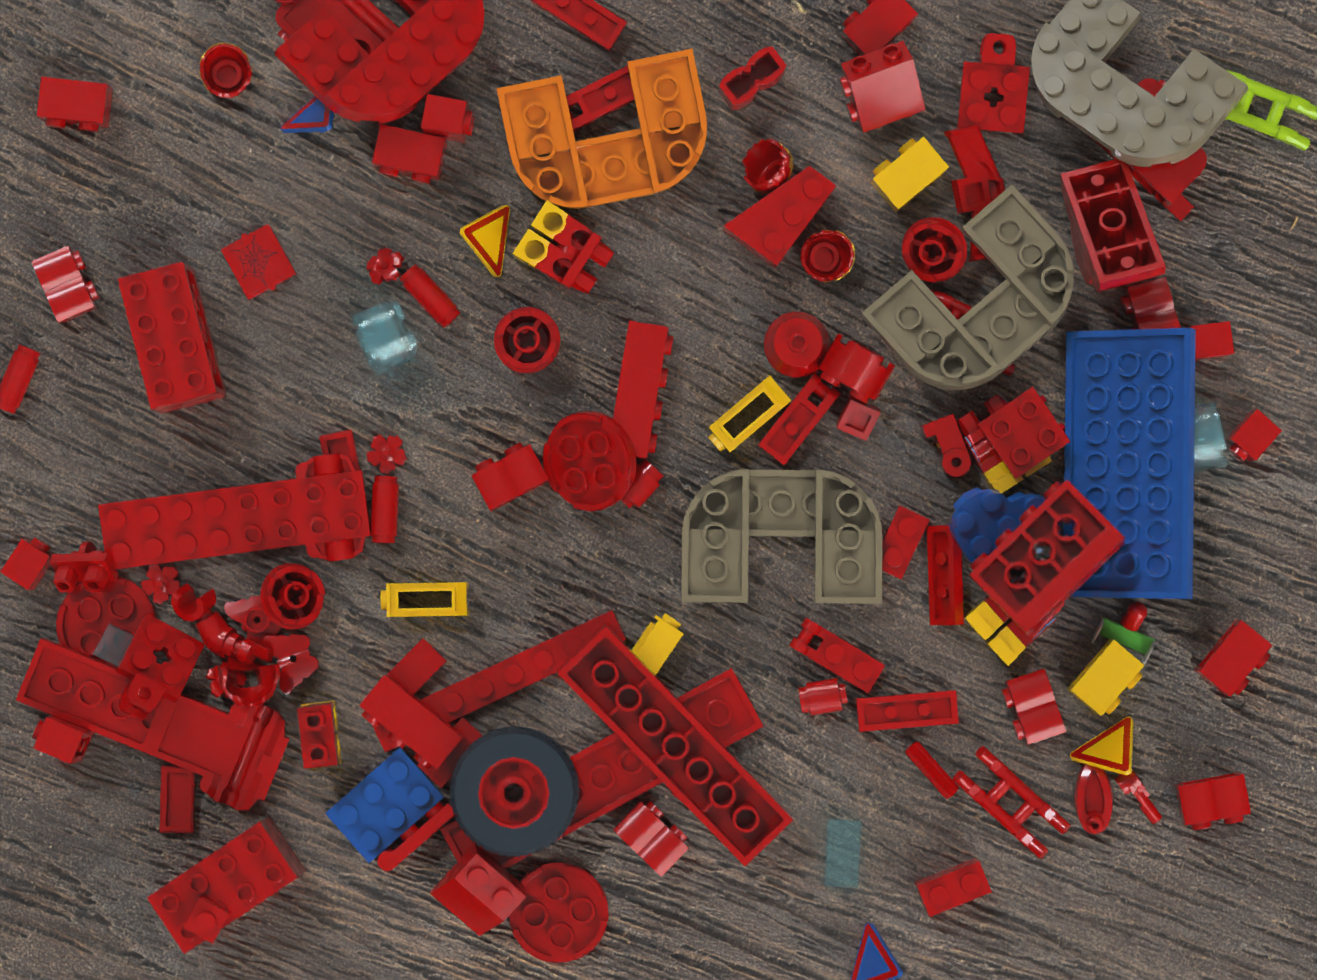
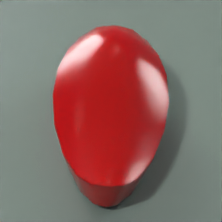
[1074,764,1113,835]

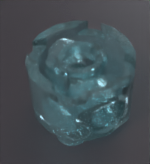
[351,300,418,376]
[1194,402,1228,472]

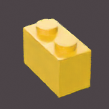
[871,136,949,213]
[1067,639,1145,716]

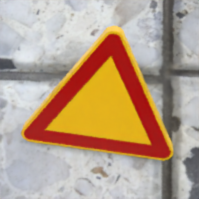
[460,205,510,277]
[1070,717,1134,775]

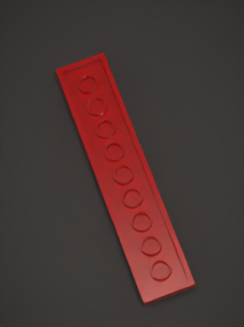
[440,668,764,869]

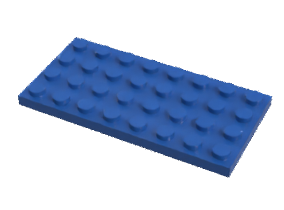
[1064,328,1196,599]

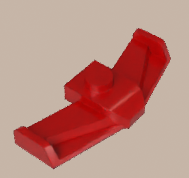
[944,125,1005,262]

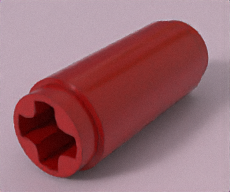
[399,264,461,328]
[0,344,41,414]
[371,476,399,544]

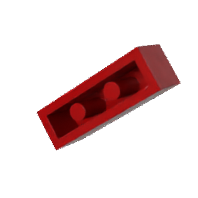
[359,674,465,770]

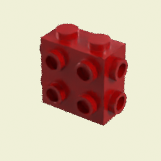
[839,41,926,133]

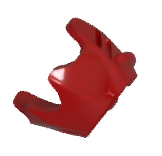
[214,656,280,707]

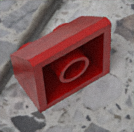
[430,843,527,936]

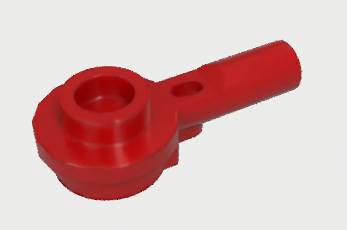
[1115,769,1162,824]

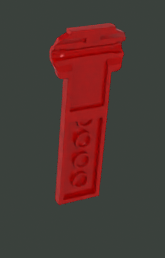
[98,452,371,569]
[16,637,290,811]

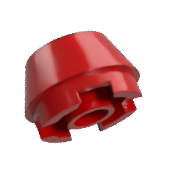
[902,217,967,282]
[494,307,560,373]
[764,311,830,378]
[260,563,325,630]

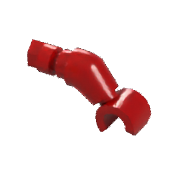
[171,583,273,665]

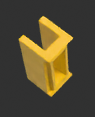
[708,375,791,454]
[380,582,469,617]
[632,613,683,675]

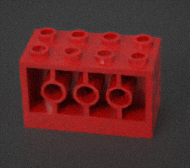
[117,262,227,414]
[969,480,1125,637]
[147,816,306,954]

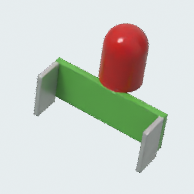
[1091,602,1155,665]

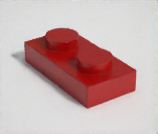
[882,505,930,580]

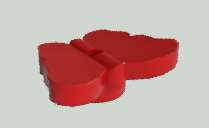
[224,596,282,645]
[263,634,320,694]

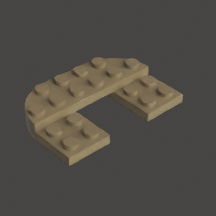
[1031,0,1248,167]
[861,185,1074,390]
[681,469,882,604]

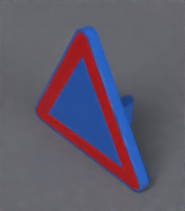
[280,96,335,133]
[850,923,903,980]

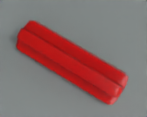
[905,741,959,799]

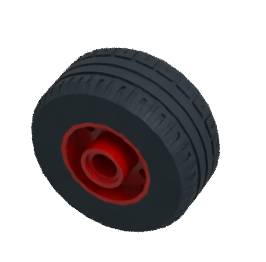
[450,726,579,857]

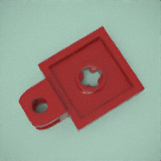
[957,33,1030,133]
[115,613,204,721]

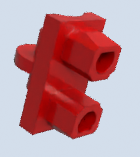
[49,541,119,593]

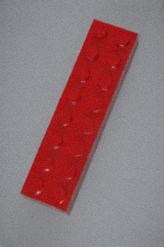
[557,623,793,866]

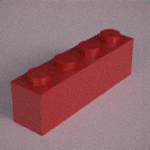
[613,321,674,460]

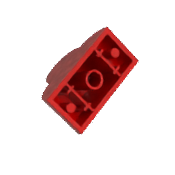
[1060,159,1166,292]

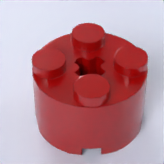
[818,333,896,403]

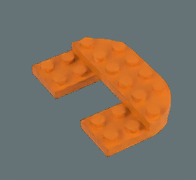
[496,48,707,209]

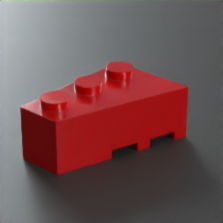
[722,166,836,269]

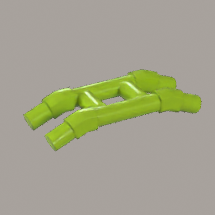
[1225,70,1317,151]

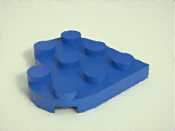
[949,488,1045,574]

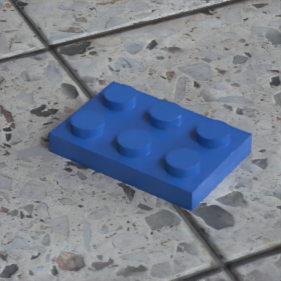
[325,747,445,863]

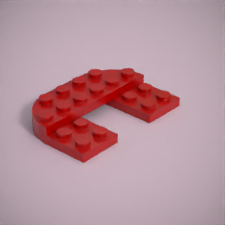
[274,0,484,124]

